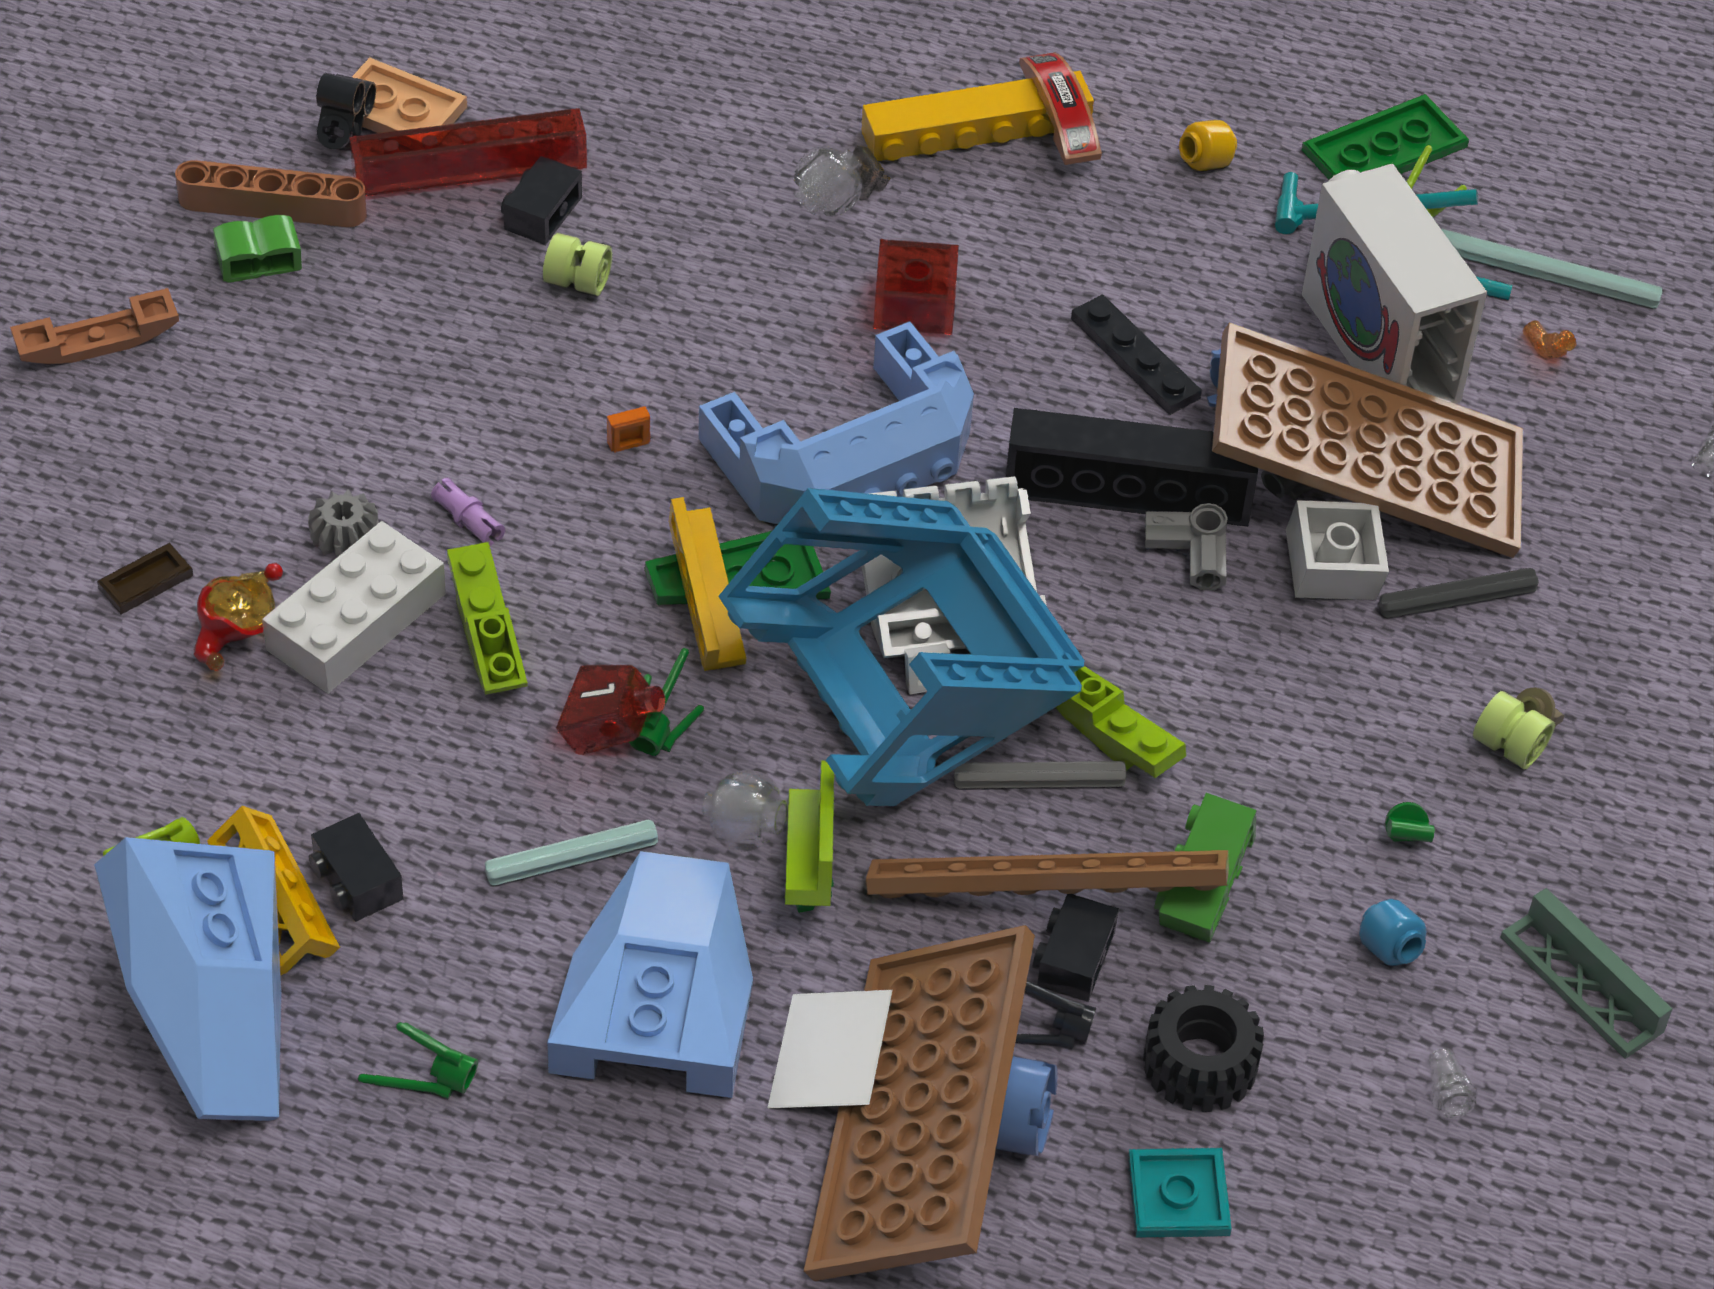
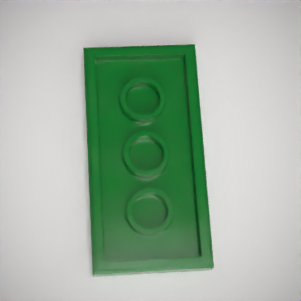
[1301,94,1469,180]

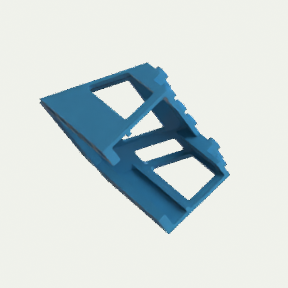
[718,488,1085,806]

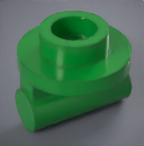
[1385,802,1435,843]

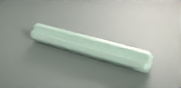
[485,819,658,886]

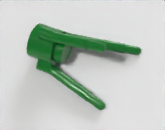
[626,648,704,756]
[358,1022,478,1099]

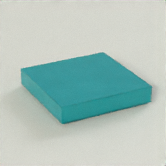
[1128,1148,1232,1238]

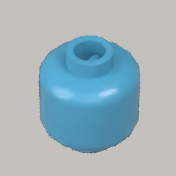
[1359,899,1427,966]

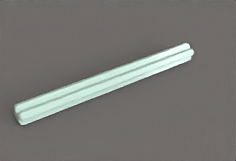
[1441,229,1662,309]

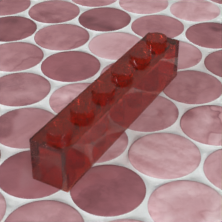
[349,108,587,197]

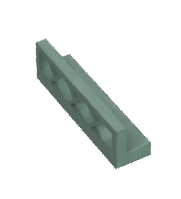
[1500,888,1673,1059]

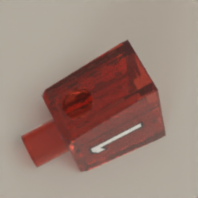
[556,665,665,755]

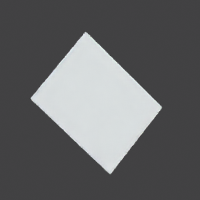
[768,990,893,1108]

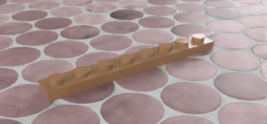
[866,850,1229,898]

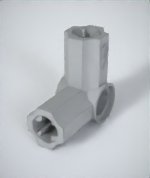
[1145,503,1227,590]

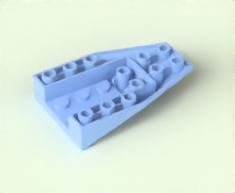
[94,837,281,1121]
[547,851,753,1098]

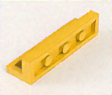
[668,497,747,671]
[207,806,340,975]

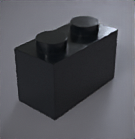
[501,156,582,245]
[309,813,404,922]
[1032,894,1119,1002]

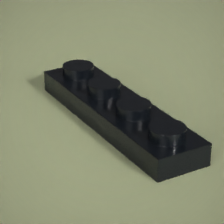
[1071,294,1202,415]

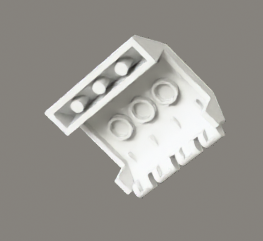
[862,476,1046,658]

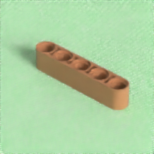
[175,160,367,227]

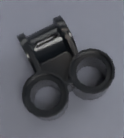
[316,73,376,150]

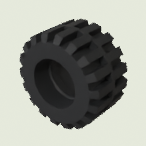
[1143,985,1264,1112]

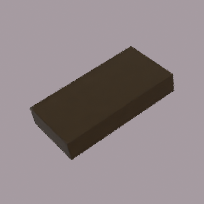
[97,542,193,614]

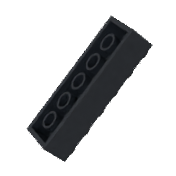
[1006,408,1258,527]

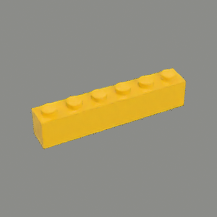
[861,70,1094,162]

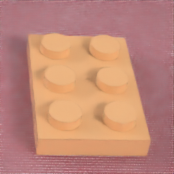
[352,57,467,153]

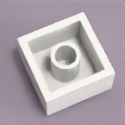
[1286,500,1389,600]

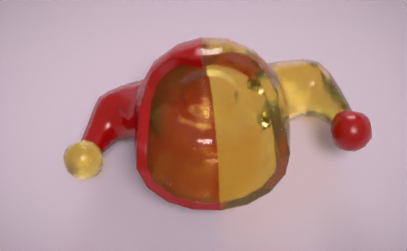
[194,563,283,671]

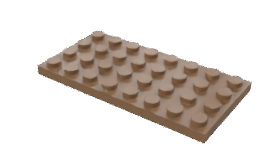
[1212,322,1523,558]
[804,925,1035,1281]

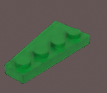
[644,531,831,605]

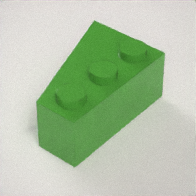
[1154,793,1257,943]

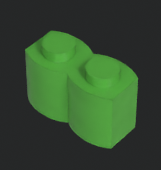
[213,215,302,283]

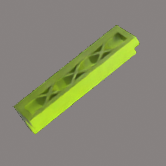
[785,760,834,906]

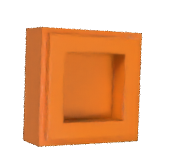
[607,406,650,453]

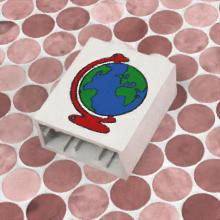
[1302,163,1487,404]

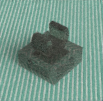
[838,145,891,201]

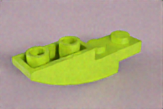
[447,542,528,695]
[1055,666,1186,778]

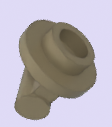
[1516,687,1564,726]

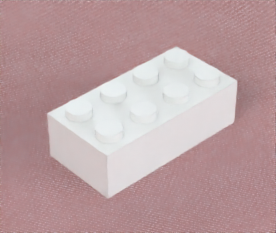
[262,521,446,694]

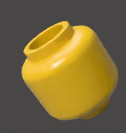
[1179,120,1237,171]

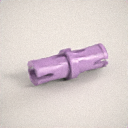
[431,478,505,546]

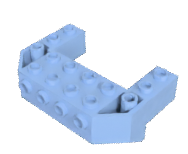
[698,321,974,524]

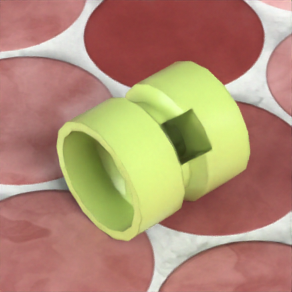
[543,233,612,296]
[1473,691,1555,769]

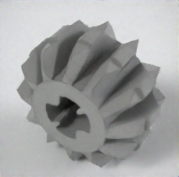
[308,489,379,557]

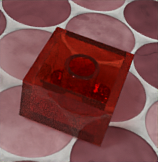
[873,239,959,335]

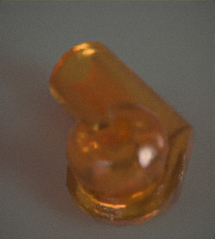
[1522,320,1577,359]

